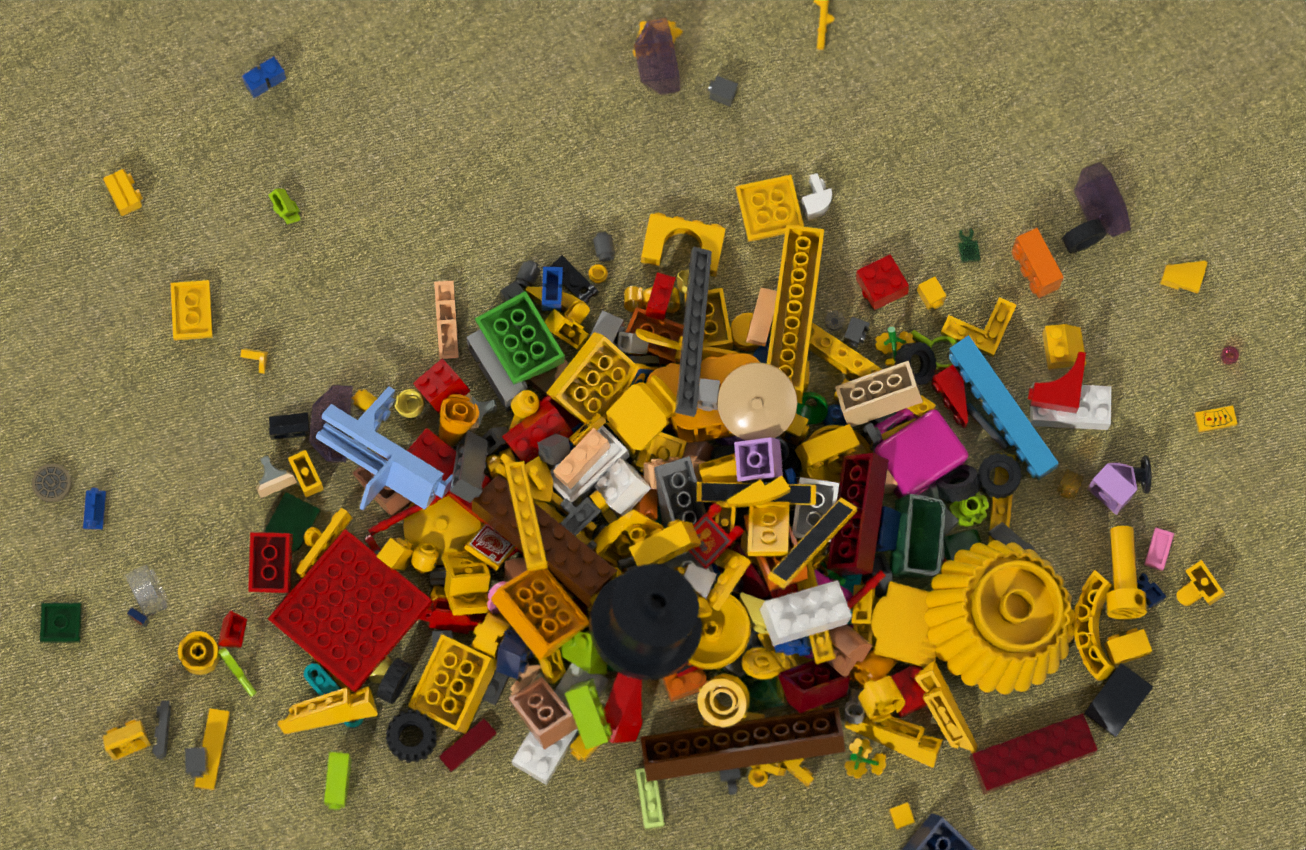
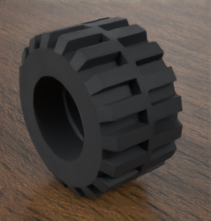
[386,710,437,763]

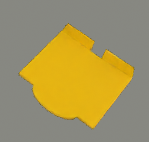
[871,581,937,667]

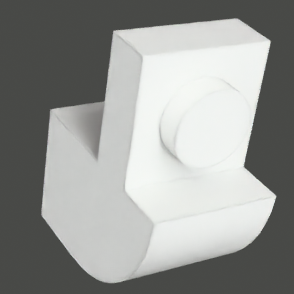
[801,173,832,221]

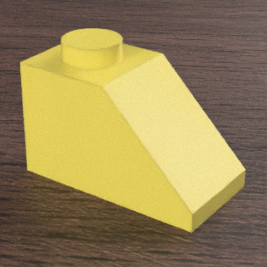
[739,592,769,634]

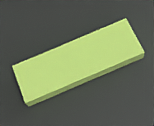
[636,768,665,829]

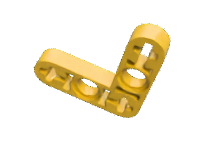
[589,490,618,524]

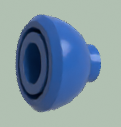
[823,404,847,426]

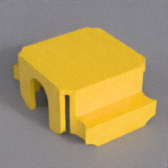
[606,375,677,455]

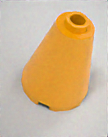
[438,394,479,447]
[849,649,898,689]

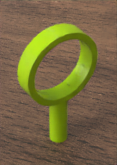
[911,330,957,370]
[218,647,257,697]

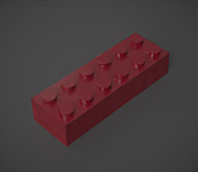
[827,453,889,576]
[969,713,1098,795]

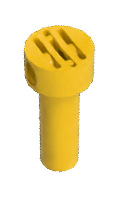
[1106,526,1147,620]

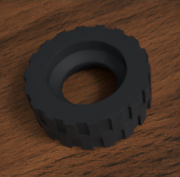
[1062,219,1107,253]
[894,342,937,385]
[978,453,1022,499]
[935,465,981,502]
[377,658,413,704]

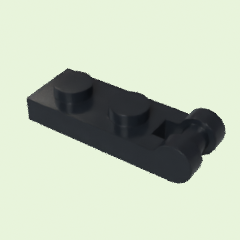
[549,255,599,304]

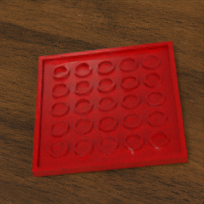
[268,529,433,692]

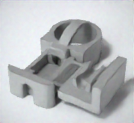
[844,687,865,724]

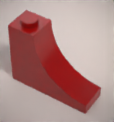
[1027,352,1086,413]

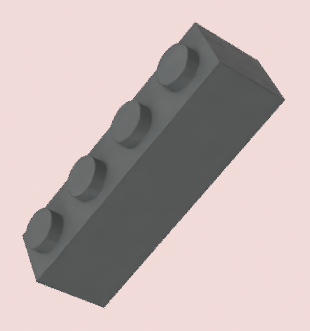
[450,430,488,502]

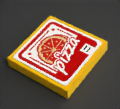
[464,523,516,571]

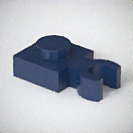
[1137,573,1167,608]

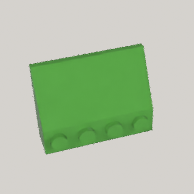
[475,291,565,385]

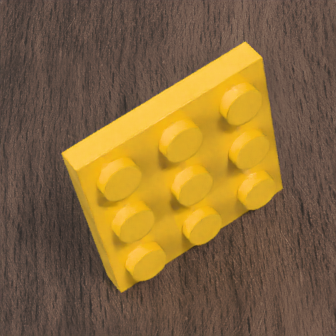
[735,175,804,242]

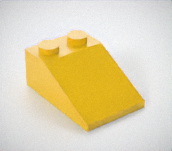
[593,510,664,571]
[103,720,151,761]

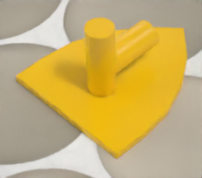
[525,456,553,502]

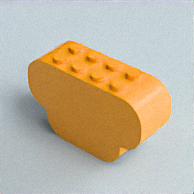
[646,353,760,443]

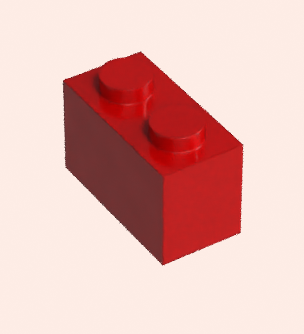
[646,272,676,321]

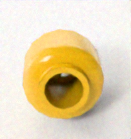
[511,390,540,418]
[411,543,439,573]

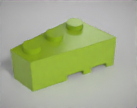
[559,630,607,674]
[565,678,612,749]

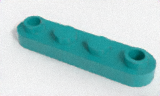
[304,663,364,728]

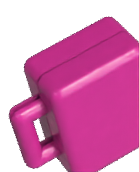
[873,408,968,503]

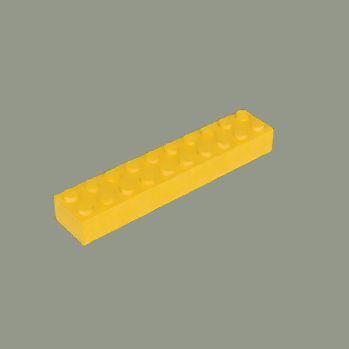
[767,225,824,403]

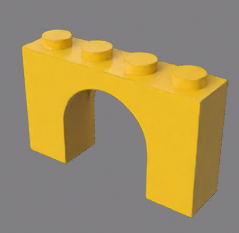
[641,213,726,277]

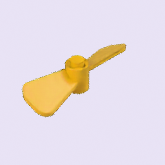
[636,329,739,363]

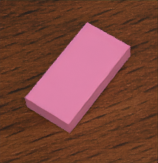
[1144,527,1174,571]

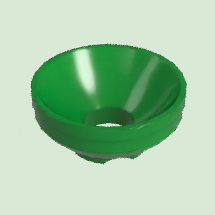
[796,392,828,424]

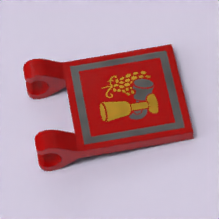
[689,504,744,569]

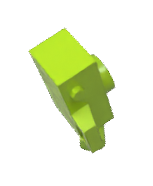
[268,189,300,225]

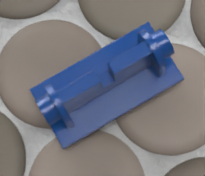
[83,488,106,530]

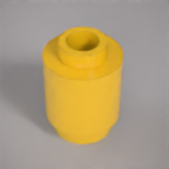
[353,389,377,413]

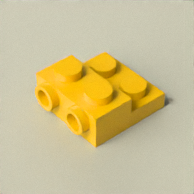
[636,432,687,473]

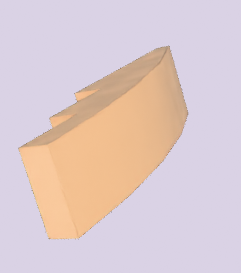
[434,280,459,359]
[746,287,777,347]

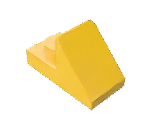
[781,758,814,787]

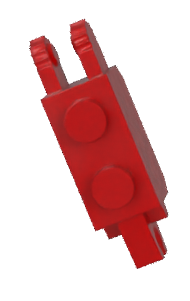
[419,598,486,634]

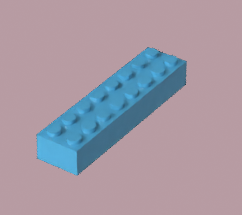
[949,335,1059,481]

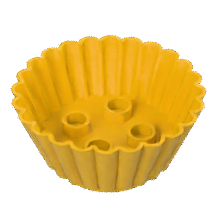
[924,540,1075,695]

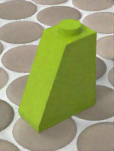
[324,752,352,810]

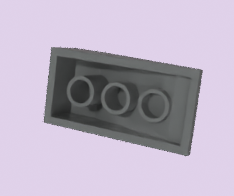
[654,456,706,530]

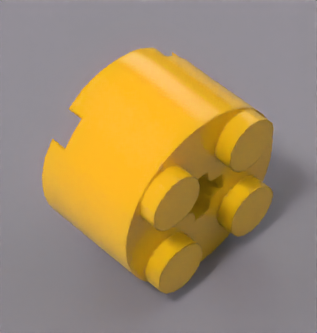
[471,612,511,660]
[178,631,220,675]
[858,676,905,722]

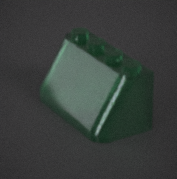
[890,494,946,579]

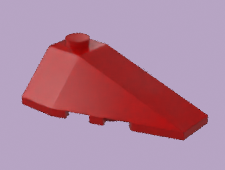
[604,672,643,743]

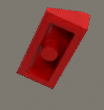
[218,611,247,648]

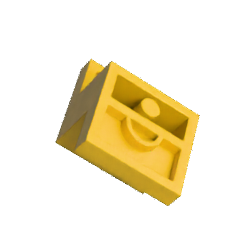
[442,551,490,615]

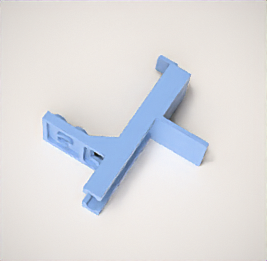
[316,386,453,510]

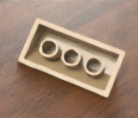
[835,360,923,427]

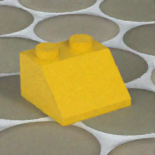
[1042,324,1086,369]

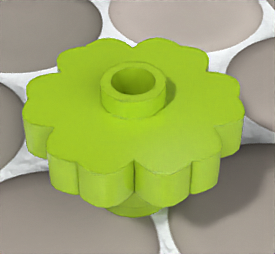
[948,492,989,527]

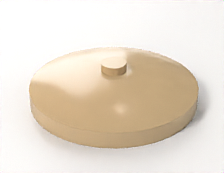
[718,363,797,441]

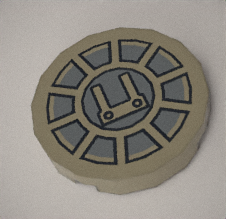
[32,463,72,503]

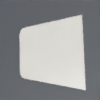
[684,564,717,599]

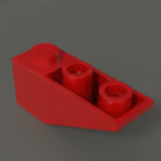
[932,364,968,429]

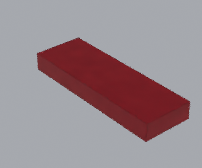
[439,718,497,773]

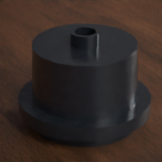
[589,564,702,680]

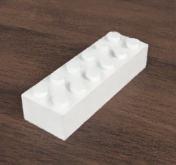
[512,663,608,785]

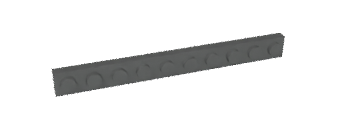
[675,247,712,417]

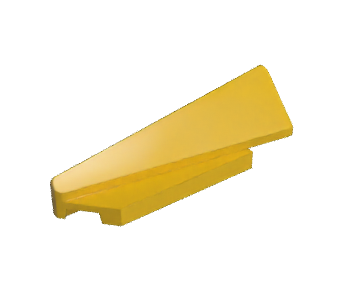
[915,661,978,753]
[277,686,378,734]
[845,712,943,768]

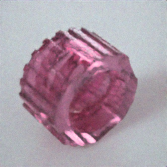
[1220,346,1239,365]

